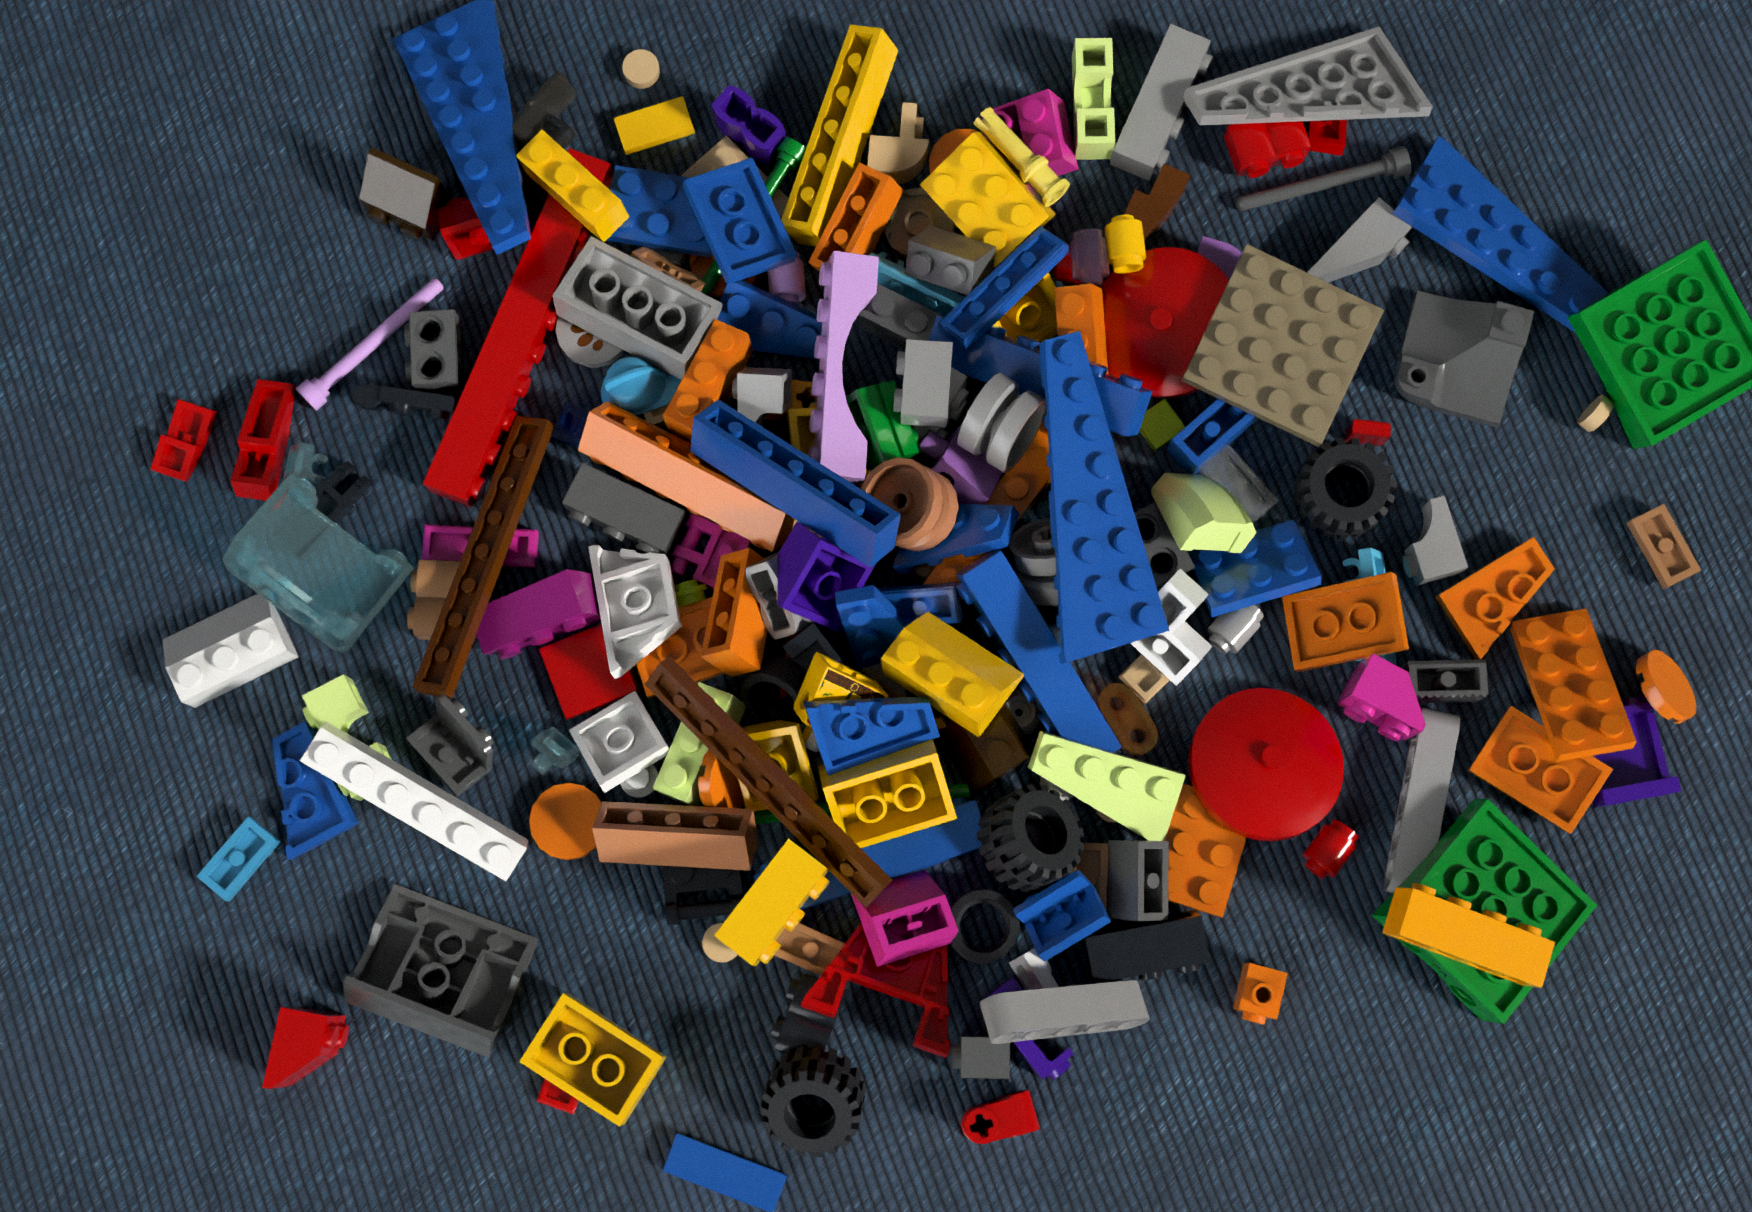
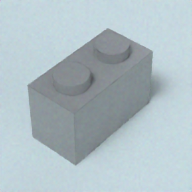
[893,339,953,427]

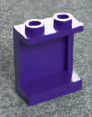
[1592,696,1681,808]
[979,977,1074,1080]

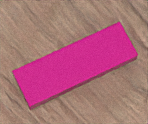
[422,525,539,569]

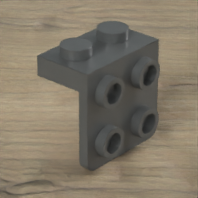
[406,695,494,798]

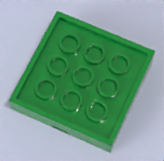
[1567,239,1752,449]
[1372,799,1597,1024]

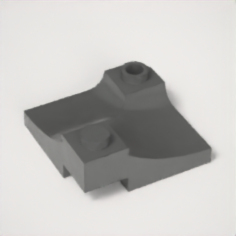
[1394,290,1534,428]

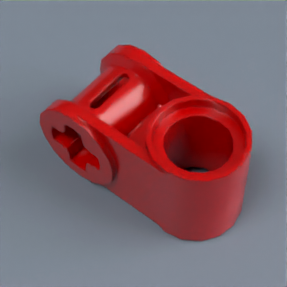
[961,1089,1040,1144]

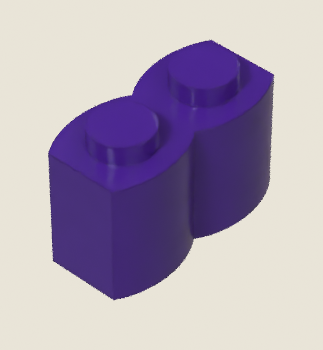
[712,85,786,165]

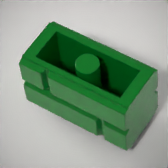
[846,380,919,471]

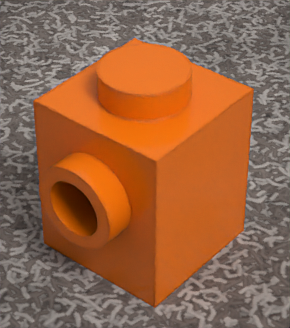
[1233,963,1288,1025]

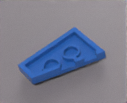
[717,280,822,359]
[892,504,1020,575]
[835,585,910,670]
[803,696,940,776]
[272,721,359,860]

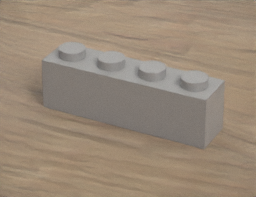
[1110,24,1213,181]

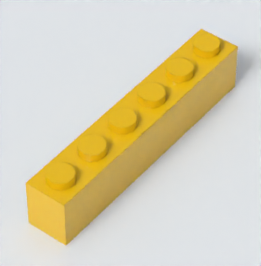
[781,25,898,247]

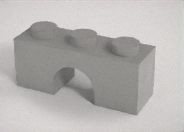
[732,367,792,445]

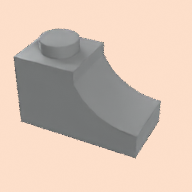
[1403,495,1468,586]

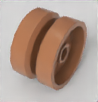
[861,457,959,552]

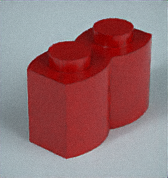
[1223,121,1311,178]

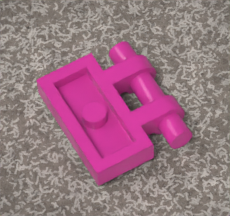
[671,514,751,590]

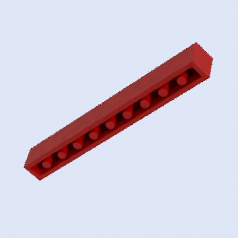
[423,148,614,508]

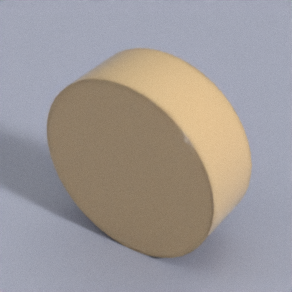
[622,49,660,89]
[1577,394,1614,432]
[702,923,738,963]

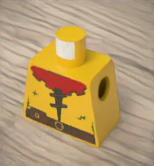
[794,652,888,752]

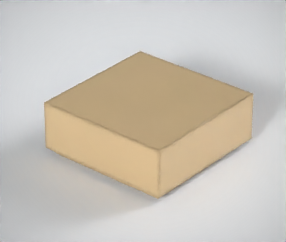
[1117,654,1170,705]

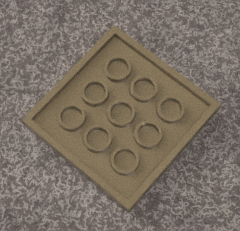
[1181,244,1384,447]

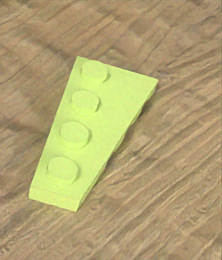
[1028,731,1186,841]

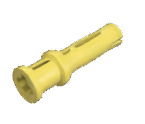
[974,107,1070,207]

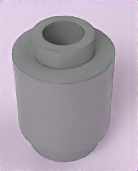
[1208,605,1264,654]

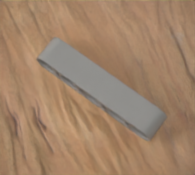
[1384,707,1460,893]
[980,980,1150,1044]

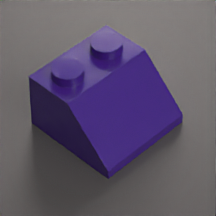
[777,521,875,631]

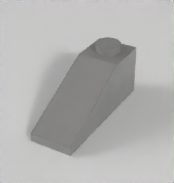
[1307,197,1412,283]

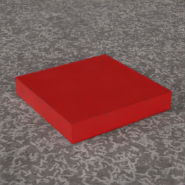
[539,624,638,720]

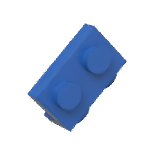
[1013,870,1111,961]

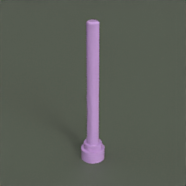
[296,278,444,411]

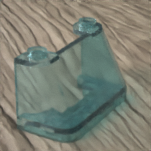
[223,473,414,653]

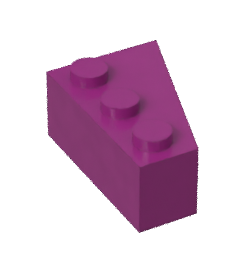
[476,569,601,659]

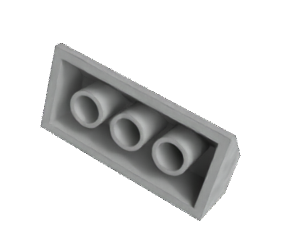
[552,236,722,380]

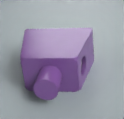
[918,426,1003,505]

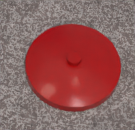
[1101,247,1229,398]
[1188,688,1344,841]

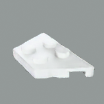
[588,545,682,679]

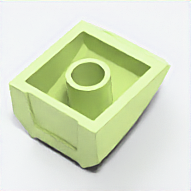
[1151,473,1256,553]

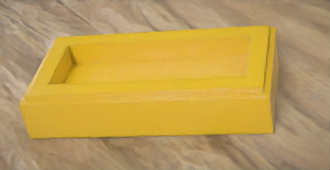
[614,96,695,155]

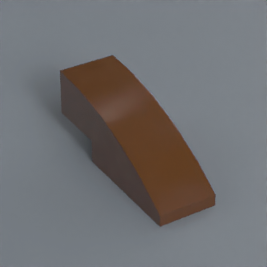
[1102,164,1191,269]

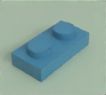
[197,816,281,902]

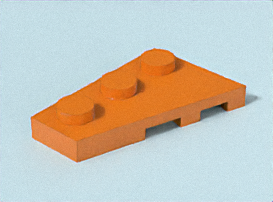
[1435,537,1555,660]

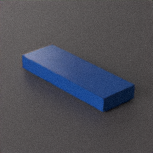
[663,1132,788,1212]

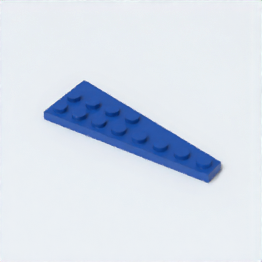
[392,0,531,255]
[1392,136,1608,332]
[1039,331,1170,664]

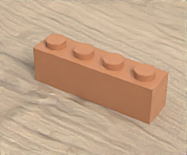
[592,801,759,871]

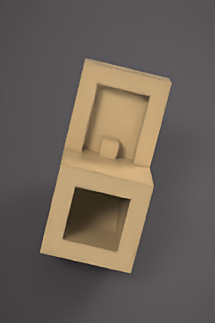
[867,102,929,184]

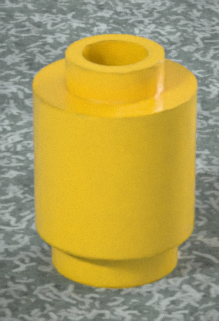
[1105,214,1146,274]

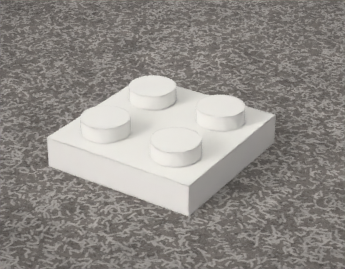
[569,691,669,793]

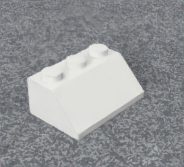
[163,590,299,708]

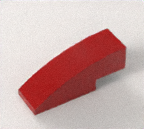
[230,379,295,502]

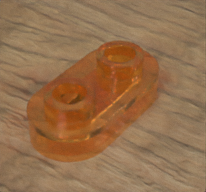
[1097,683,1158,755]

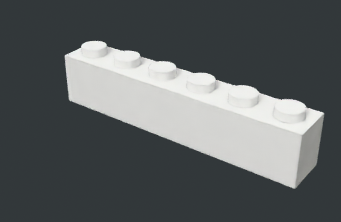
[300,721,528,881]

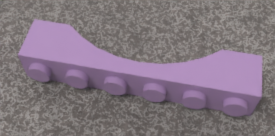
[808,251,879,486]

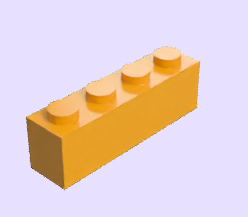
[1382,883,1555,988]

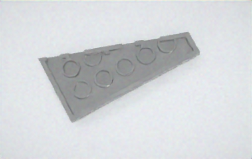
[1183,27,1433,125]

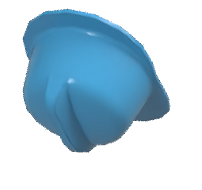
[601,357,682,416]

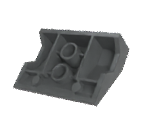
[343,884,538,1058]

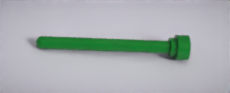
[702,137,806,294]

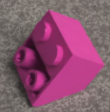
[981,89,1078,176]
[1337,653,1426,742]
[851,869,959,967]

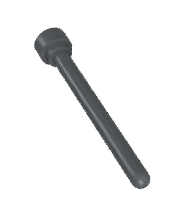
[1235,146,1411,211]

